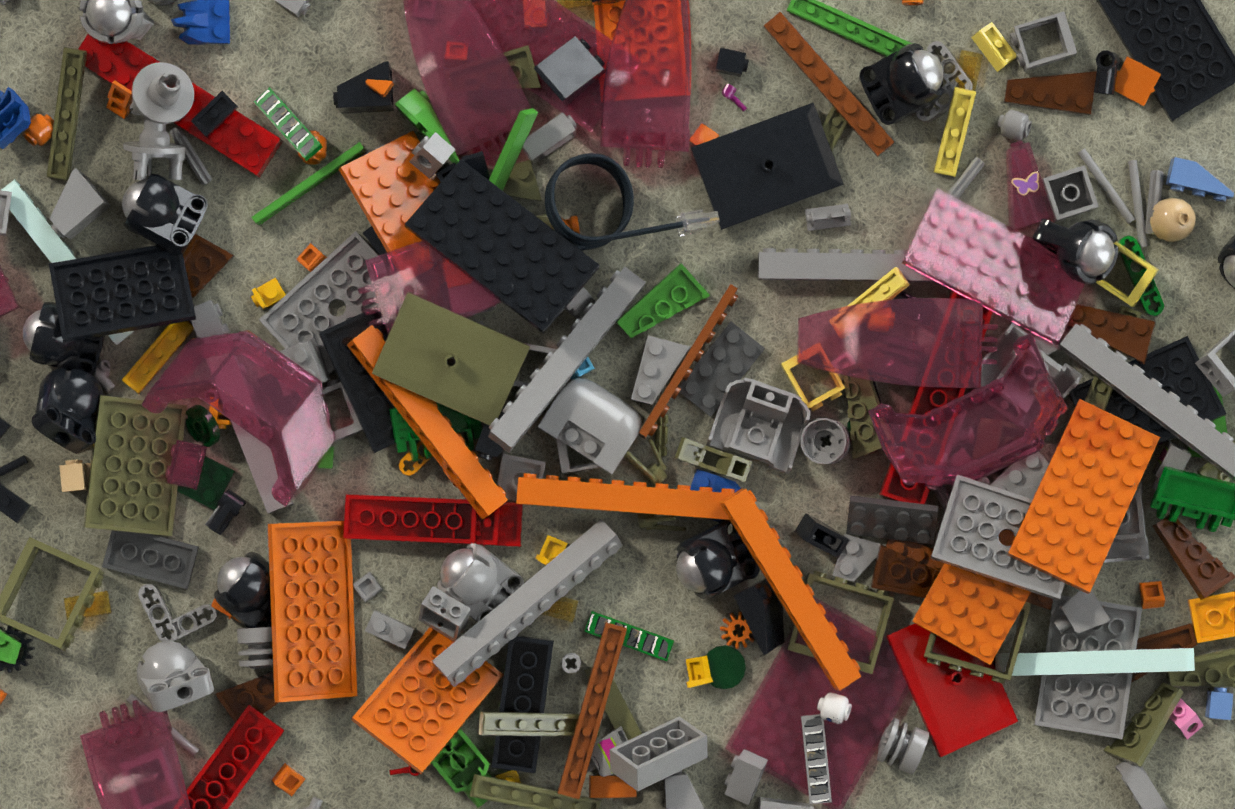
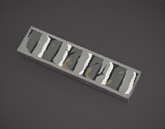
[801,714,832,804]

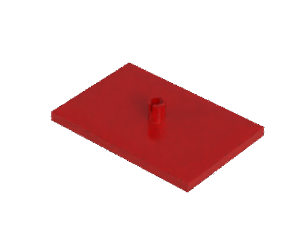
[886,623,1018,757]

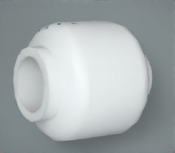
[817,692,852,724]

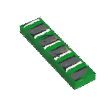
[253,87,323,161]
[584,611,674,661]

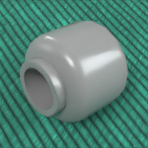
[998,110,1032,141]

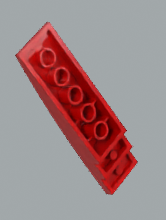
[343,494,523,547]
[173,705,285,809]

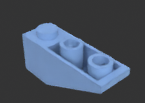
[1165,157,1234,202]

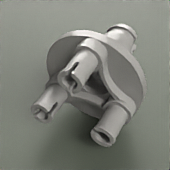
[130,62,194,124]
[123,117,186,180]

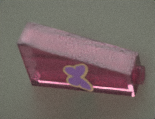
[1006,140,1054,232]

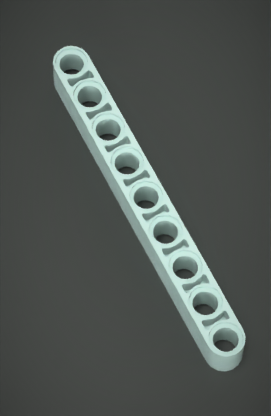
[1,179,134,345]
[995,648,1195,676]

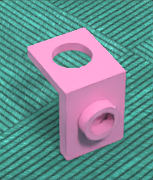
[1169,698,1204,740]

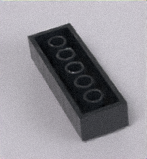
[492,635,554,773]

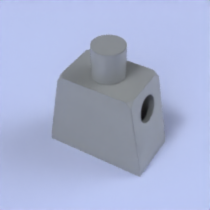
[1054,590,1110,634]

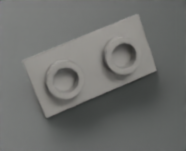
[805,204,851,231]

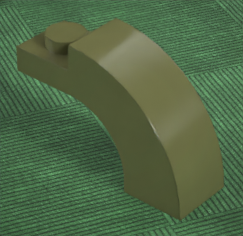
[675,437,752,482]

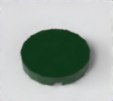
[185,405,220,447]
[706,645,746,689]

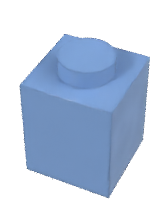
[1205,687,1233,720]

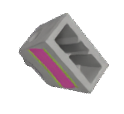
[1152,441,1191,490]
[587,726,628,777]

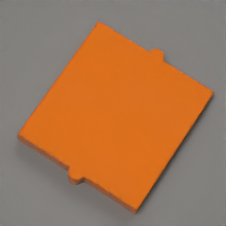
[1114,56,1161,106]

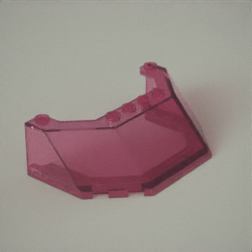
[141,330,336,507]
[868,333,1068,487]

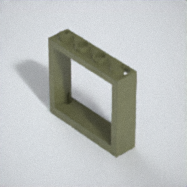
[0,537,104,652]
[787,570,894,674]
[924,602,1031,684]

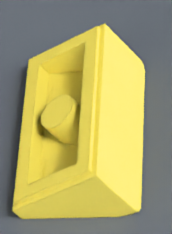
[971,22,1016,72]

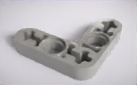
[916,41,973,123]
[138,584,218,642]

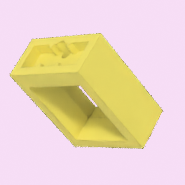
[1096,242,1159,307]
[780,342,845,412]

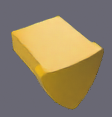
[535,535,568,565]
[685,656,713,688]

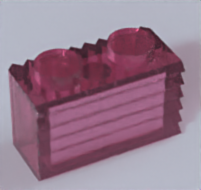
[165,440,207,490]

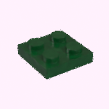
[177,451,235,510]

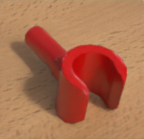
[389,765,420,776]

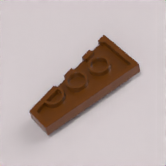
[1064,302,1155,365]
[1152,515,1235,600]
[1131,623,1198,683]

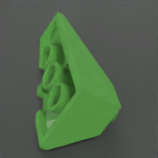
[395,89,460,164]

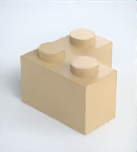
[59,459,91,492]

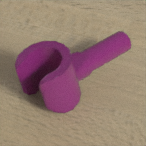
[722,84,747,111]

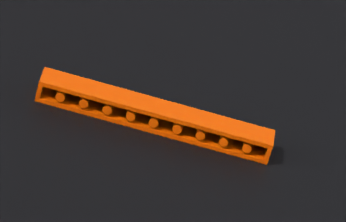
[347,325,508,519]
[516,473,735,520]
[719,488,862,691]

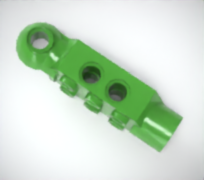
[432,728,491,808]

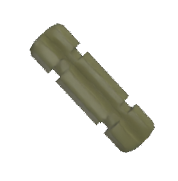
[655,414,668,457]

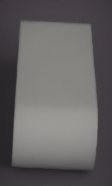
[1115,761,1167,809]

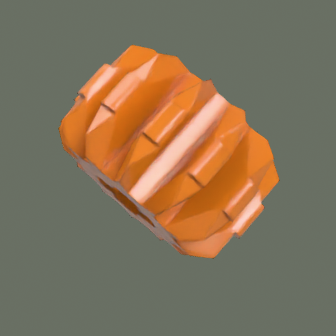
[720,611,754,649]

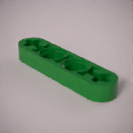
[1118,236,1164,316]

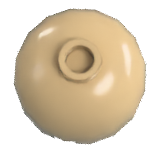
[1150,198,1196,242]

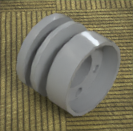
[801,418,851,464]
[237,626,273,669]
[877,718,929,775]

